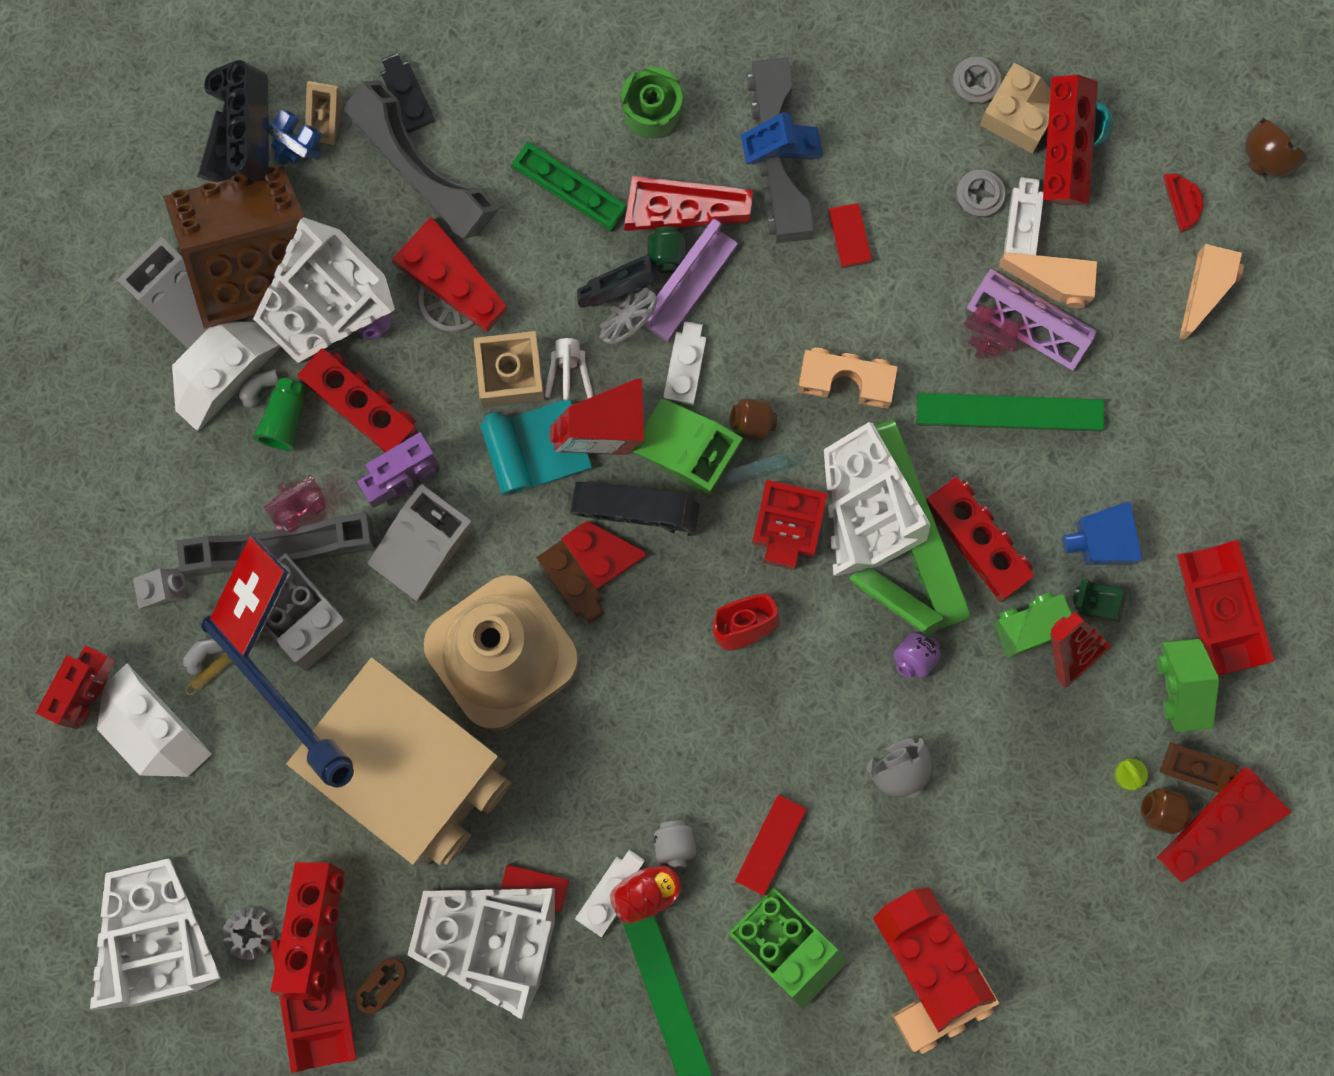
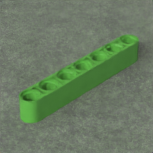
[874,419,970,630]

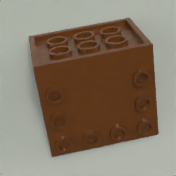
[163,165,305,329]

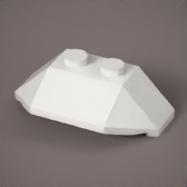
[172,321,281,432]
[97,664,212,777]

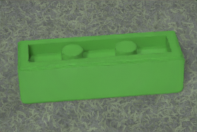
[850,568,944,637]

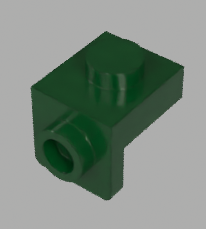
[1073,579,1127,622]

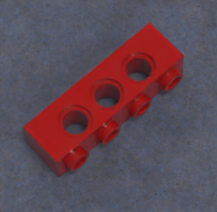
[1043,74,1098,206]
[297,348,418,452]
[926,476,1035,602]
[270,862,345,1001]

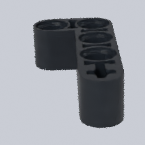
[204,60,269,181]
[570,481,700,536]

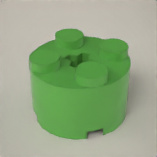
[621,67,683,138]

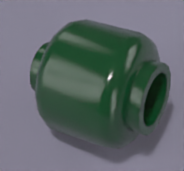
[647,227,687,273]

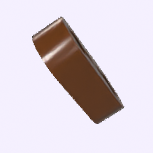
[355,958,406,1014]

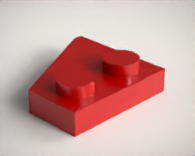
[561,521,646,590]

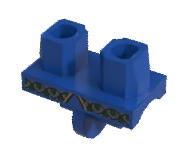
[269,109,322,165]

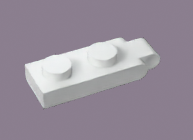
[1004,177,1043,255]
[663,321,707,406]
[575,850,645,937]

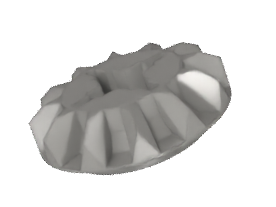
[952,57,1001,105]
[956,170,1005,218]
[222,907,275,960]

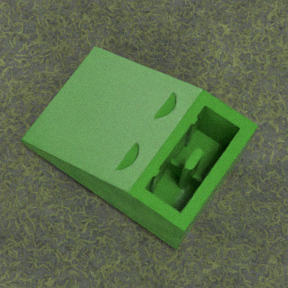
[631,398,743,498]
[728,887,848,1009]

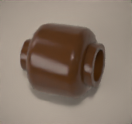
[729,398,777,440]
[1140,788,1192,834]

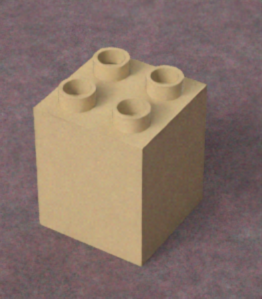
[286,657,512,866]

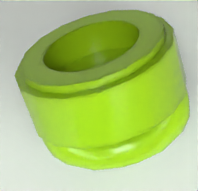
[1114,758,1148,791]

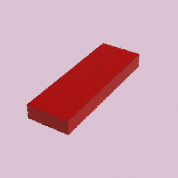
[735,795,807,896]

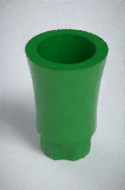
[252,378,307,452]

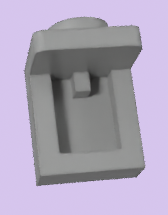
[133,568,188,609]

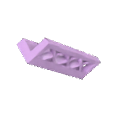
[642,218,738,342]
[967,269,1097,371]

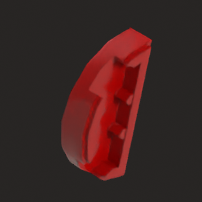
[1163,173,1204,233]

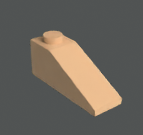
[1179,244,1244,340]
[999,252,1097,308]

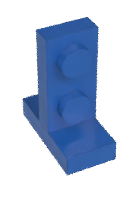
[741,113,823,165]

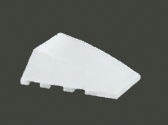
[253,217,395,363]
[824,422,931,576]
[90,858,221,1010]
[408,888,555,1019]

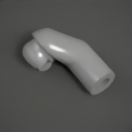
[239,369,279,408]
[183,638,223,675]

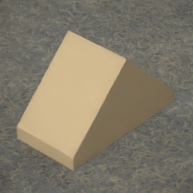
[305,81,345,145]

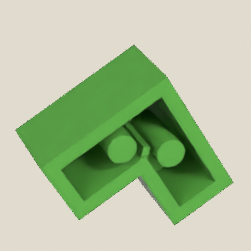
[1157,639,1219,732]

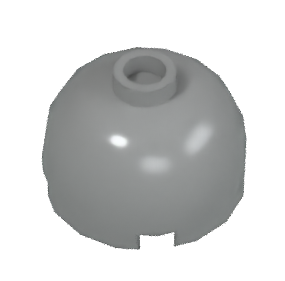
[866,737,933,798]

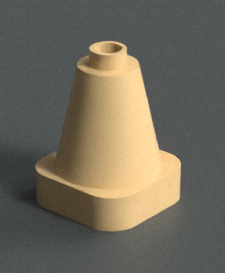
[424,575,579,731]

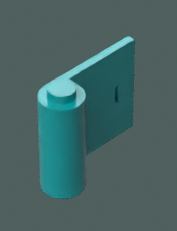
[480,398,592,496]

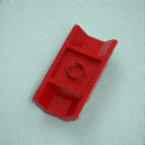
[1176,539,1274,676]
[873,887,996,1033]
[270,929,357,1073]

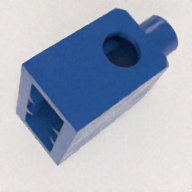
[1062,502,1142,565]

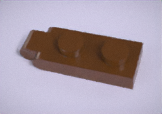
[536,540,605,624]
[1159,742,1239,793]

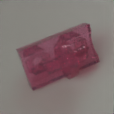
[963,304,1021,359]
[264,475,326,533]

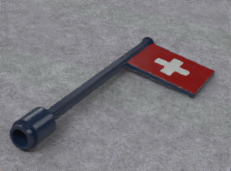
[201,536,354,788]

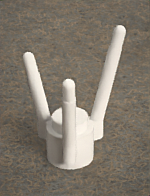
[544,338,593,400]

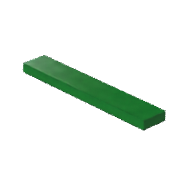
[916,393,1104,432]
[622,915,712,1076]

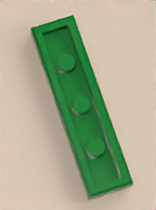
[510,141,627,232]

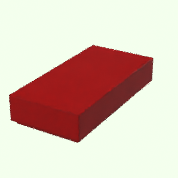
[828,203,872,269]
[500,865,569,912]

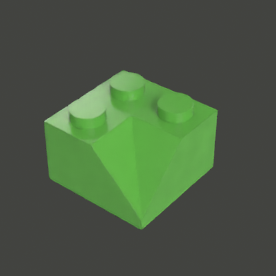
[993,592,1071,659]

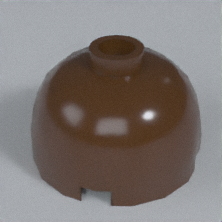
[1245,118,1308,178]

